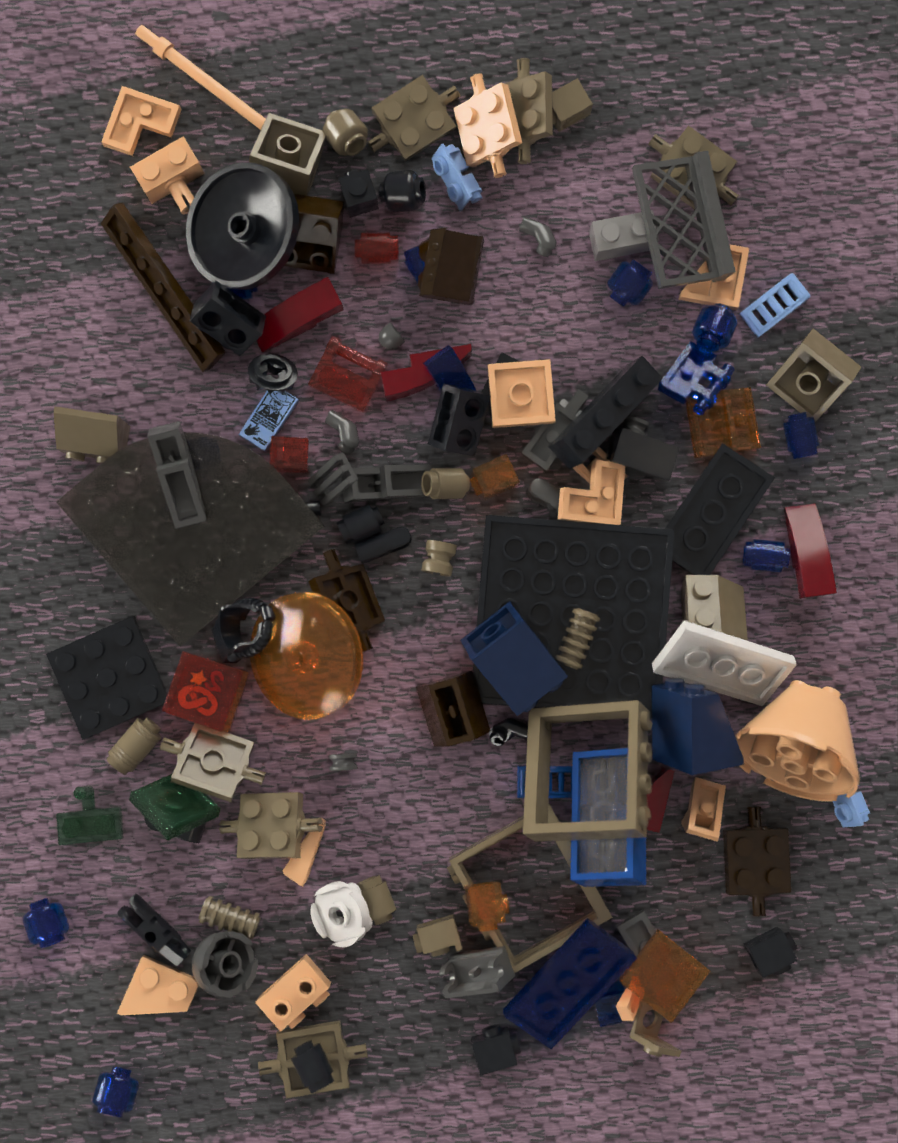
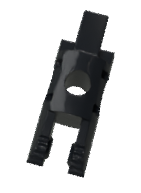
[117,894,191,966]

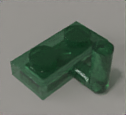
[56,785,124,845]

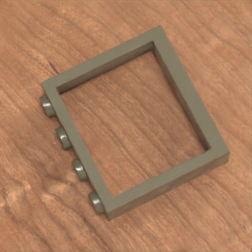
[523,700,652,842]
[447,803,613,973]

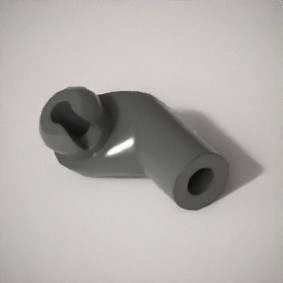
[519,216,556,257]
[325,410,359,454]

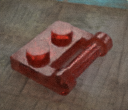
[308,336,388,413]

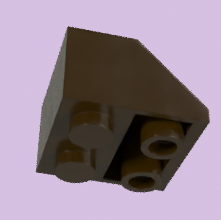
[284,194,344,274]
[416,671,491,747]

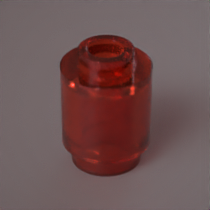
[355,232,399,264]

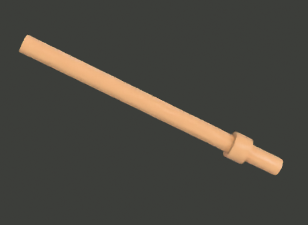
[136,25,266,130]

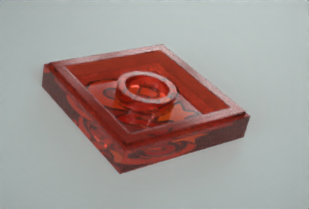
[162,651,244,732]

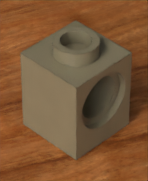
[552,78,593,132]

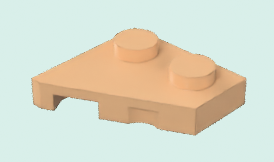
[678,244,749,310]
[117,955,199,1015]

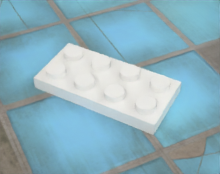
[652,621,797,706]

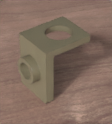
[630,1000,682,1057]

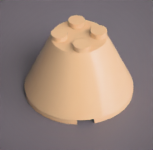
[735,680,860,801]

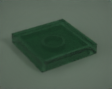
[129,774,221,841]

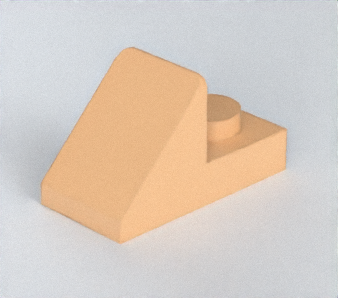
[681,777,726,841]

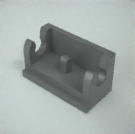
[439,946,515,999]

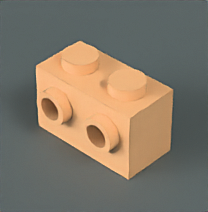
[255,954,331,1032]

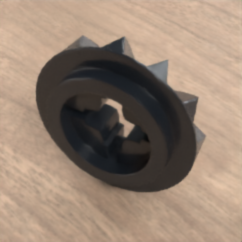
[248,353,298,395]

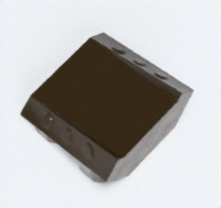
[418,228,484,305]

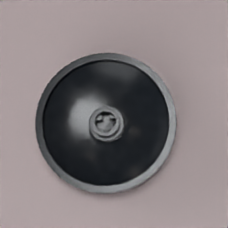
[186,162,299,290]

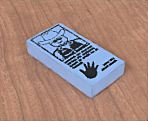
[239,390,299,452]

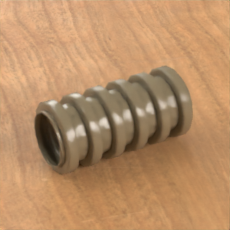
[555,608,601,670]
[198,896,261,940]

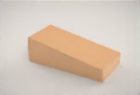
[616,977,645,1021]

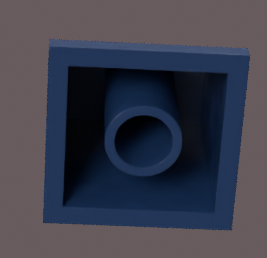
[460,601,568,716]
[652,678,744,775]

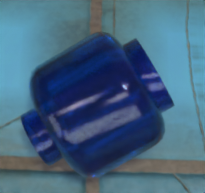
[607,259,653,307]
[692,303,738,352]
[22,898,70,949]
[92,1066,139,1118]

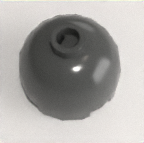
[192,931,258,998]

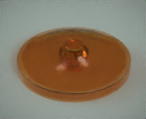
[250,592,363,720]

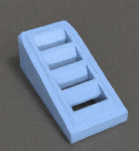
[739,273,811,338]

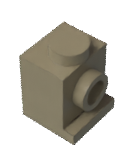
[413,914,463,957]

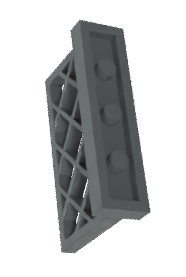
[632,151,736,289]

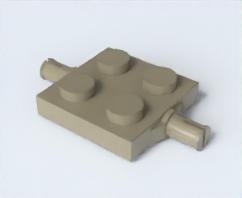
[505,58,553,164]
[367,75,460,161]
[648,125,739,209]
[160,722,266,802]
[219,792,323,859]
[258,1020,368,1098]

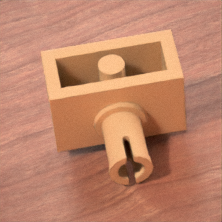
[130,136,204,214]

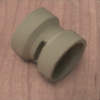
[421,540,457,577]

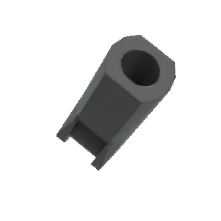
[527,478,574,522]

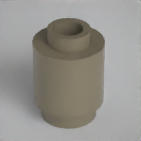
[421,468,470,499]
[357,874,397,925]

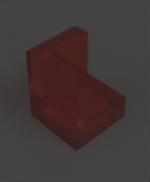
[269,436,309,473]

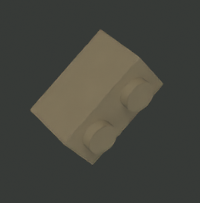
[249,113,326,196]
[766,329,861,423]
[53,406,130,466]
[681,575,748,641]

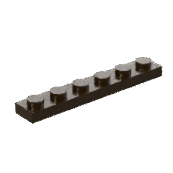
[100,203,226,372]

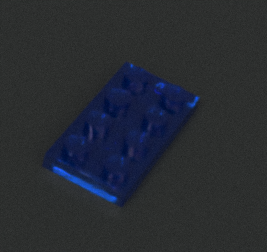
[503,918,637,1050]

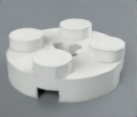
[310,881,372,947]

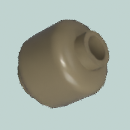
[323,109,368,156]

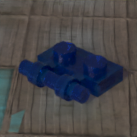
[657,341,735,415]

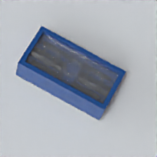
[571,748,646,887]

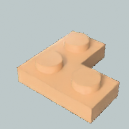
[101,86,181,156]
[558,460,625,525]

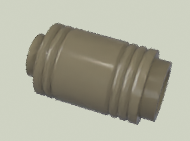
[106,717,162,775]

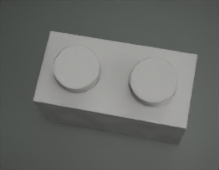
[589,210,659,261]

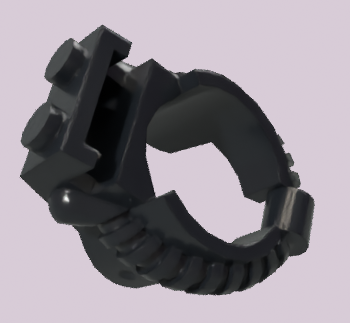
[212,597,276,663]

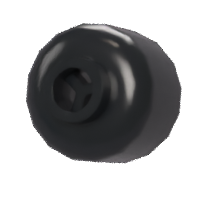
[379,170,426,213]

